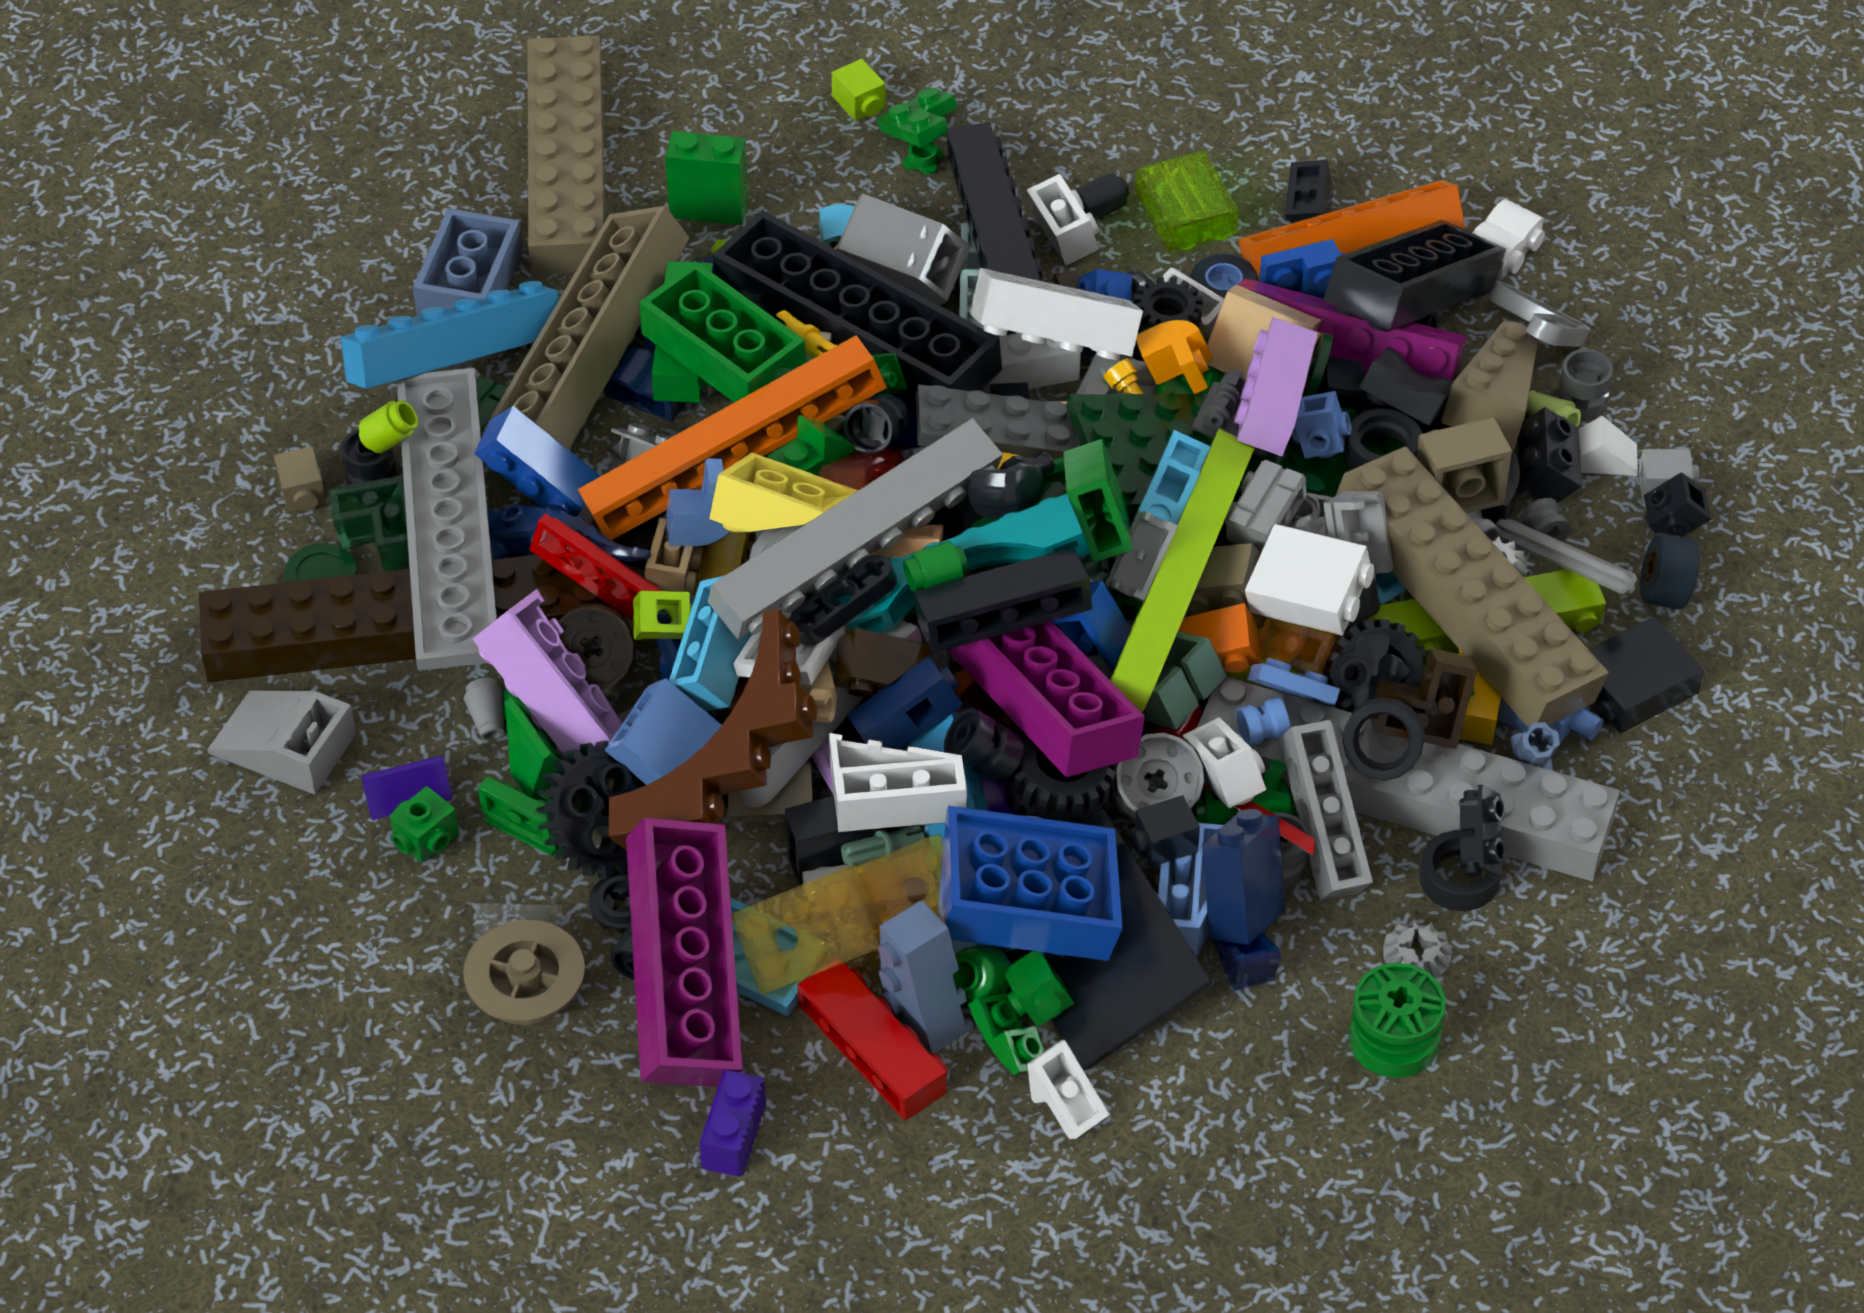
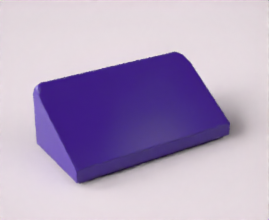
[361,755,452,820]

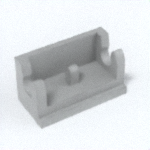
[1324,491,1394,580]
[1105,511,1178,603]

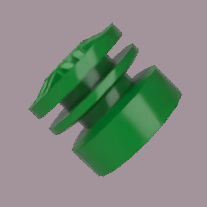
[1349,962,1446,1078]

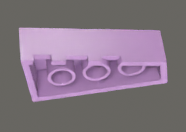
[1234,317,1318,456]
[472,589,622,761]

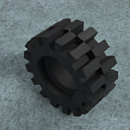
[1133,277,1203,333]

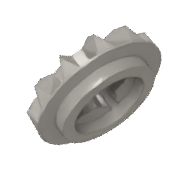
[1383,919,1452,978]

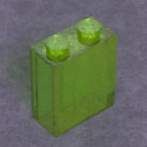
[1135,150,1239,252]

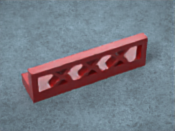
[529,513,663,621]

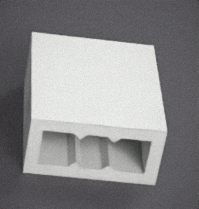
[1245,524,1374,636]

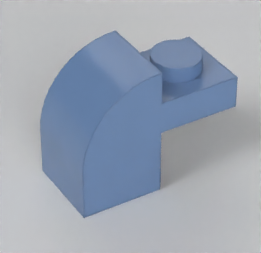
[666,459,730,546]

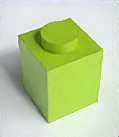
[831,59,886,121]

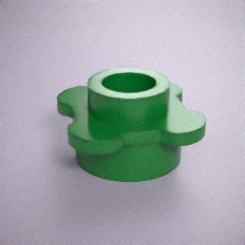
[902,142,944,175]

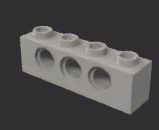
[1278,720,1373,901]

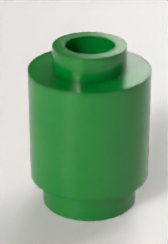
[903,541,968,592]

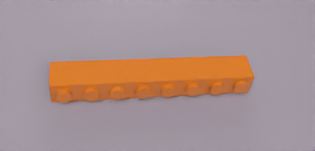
[577,335,887,540]

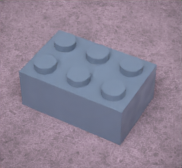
[413,208,523,316]

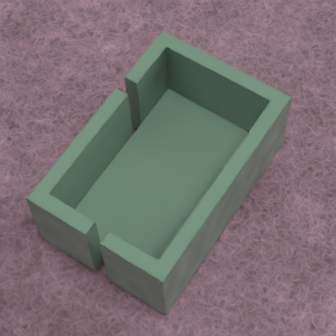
[1125,619,1227,730]

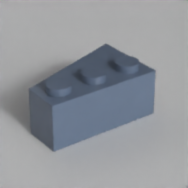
[878,900,974,1054]

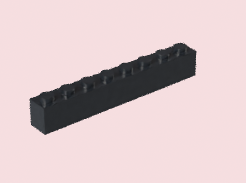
[947,123,1047,282]

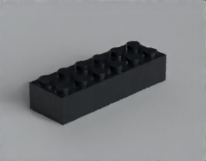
[1324,220,1507,332]

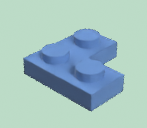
[1247,658,1340,705]

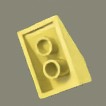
[709,453,859,533]

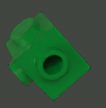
[1004,951,1074,1027]

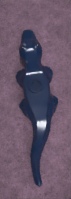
[487,505,652,562]

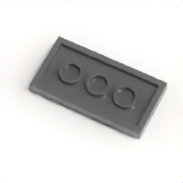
[915,384,1077,459]

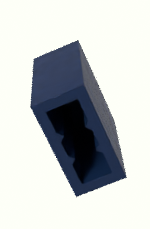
[1202,809,1285,945]

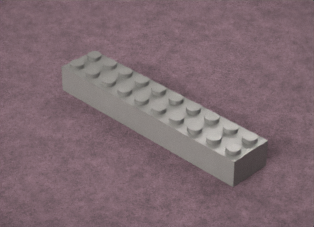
[1197,677,1620,882]

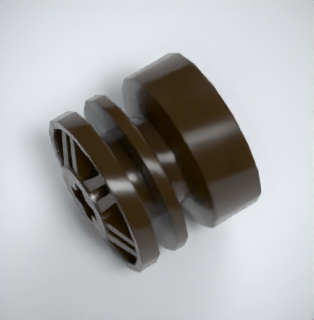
[558,603,635,691]

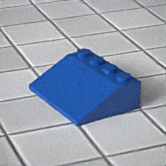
[938,805,1122,961]

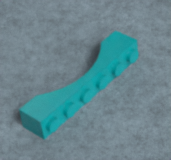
[839,494,1090,634]

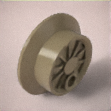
[463,920,585,1025]

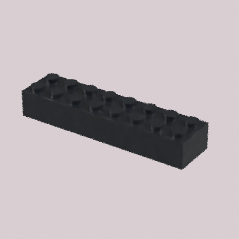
[713,210,1002,396]

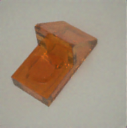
[1259,617,1336,674]

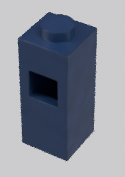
[846,657,963,750]

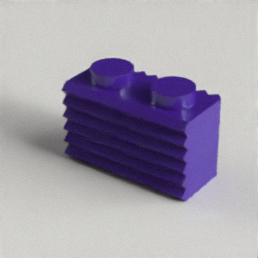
[699,1070,766,1177]

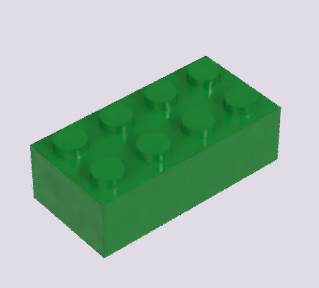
[639,261,806,402]

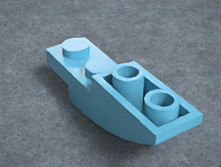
[1110,430,1211,572]

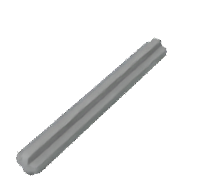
[1496,519,1637,594]

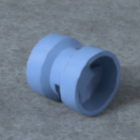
[1236,697,1290,747]

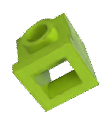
[633,591,693,640]

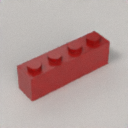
[797,957,948,1121]

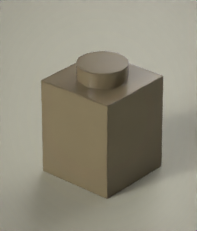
[274,446,326,512]

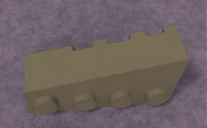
[1441,320,1538,452]

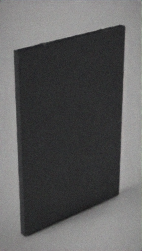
[1011,808,1213,1071]

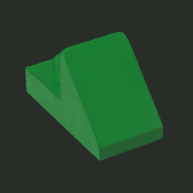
[767,415,854,475]

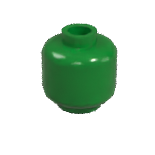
[952,946,1012,1002]

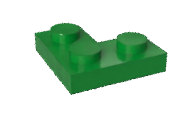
[876,88,957,148]

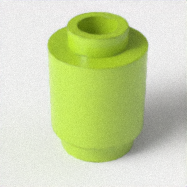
[359,400,418,453]

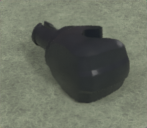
[968,451,1055,519]

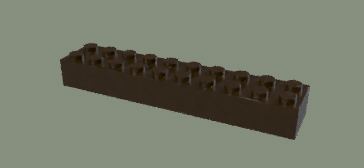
[199,555,609,683]

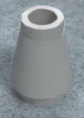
[463,678,505,741]

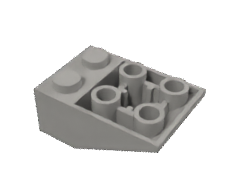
[836,194,971,305]
[207,691,357,795]

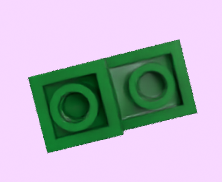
[968,993,1045,1075]

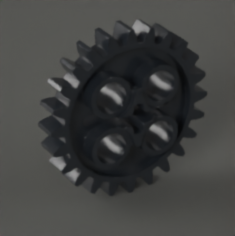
[536,741,646,878]

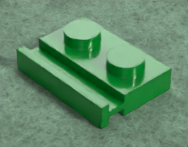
[478,776,559,856]

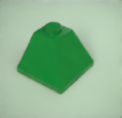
[505,697,577,802]

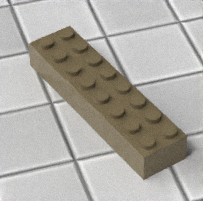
[527,36,606,275]
[481,206,689,451]
[1336,446,1609,728]

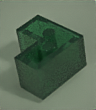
[329,475,410,571]

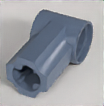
[1510,722,1560,771]

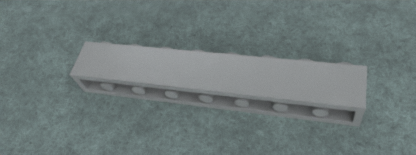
[708,418,1003,639]

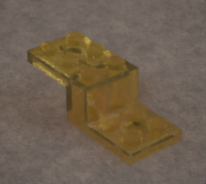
[731,833,944,995]

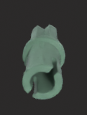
[841,825,926,867]

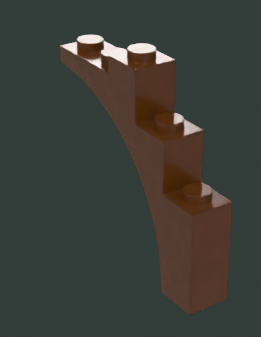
[609,609,817,851]

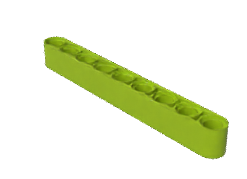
[1110,428,1255,713]

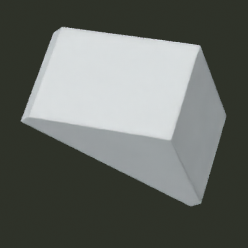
[1579,416,1638,476]

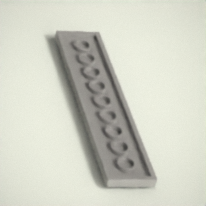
[397,368,497,671]

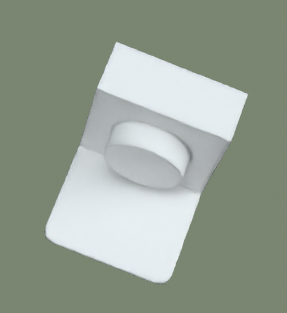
[1027,1040,1109,1139]

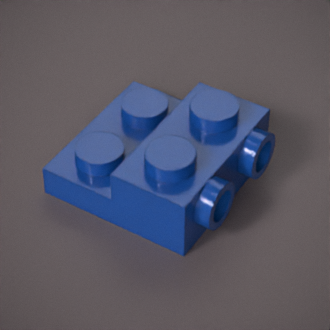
[1259,239,1345,299]

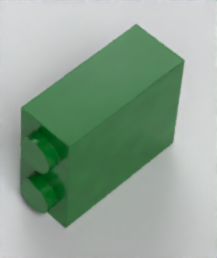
[665,131,749,226]
[1063,439,1133,562]

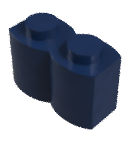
[604,346,687,422]

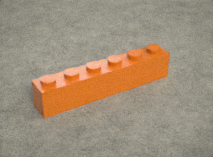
[1238,180,1465,282]

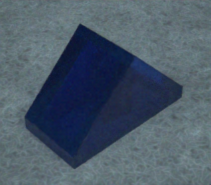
[1214,932,1281,991]

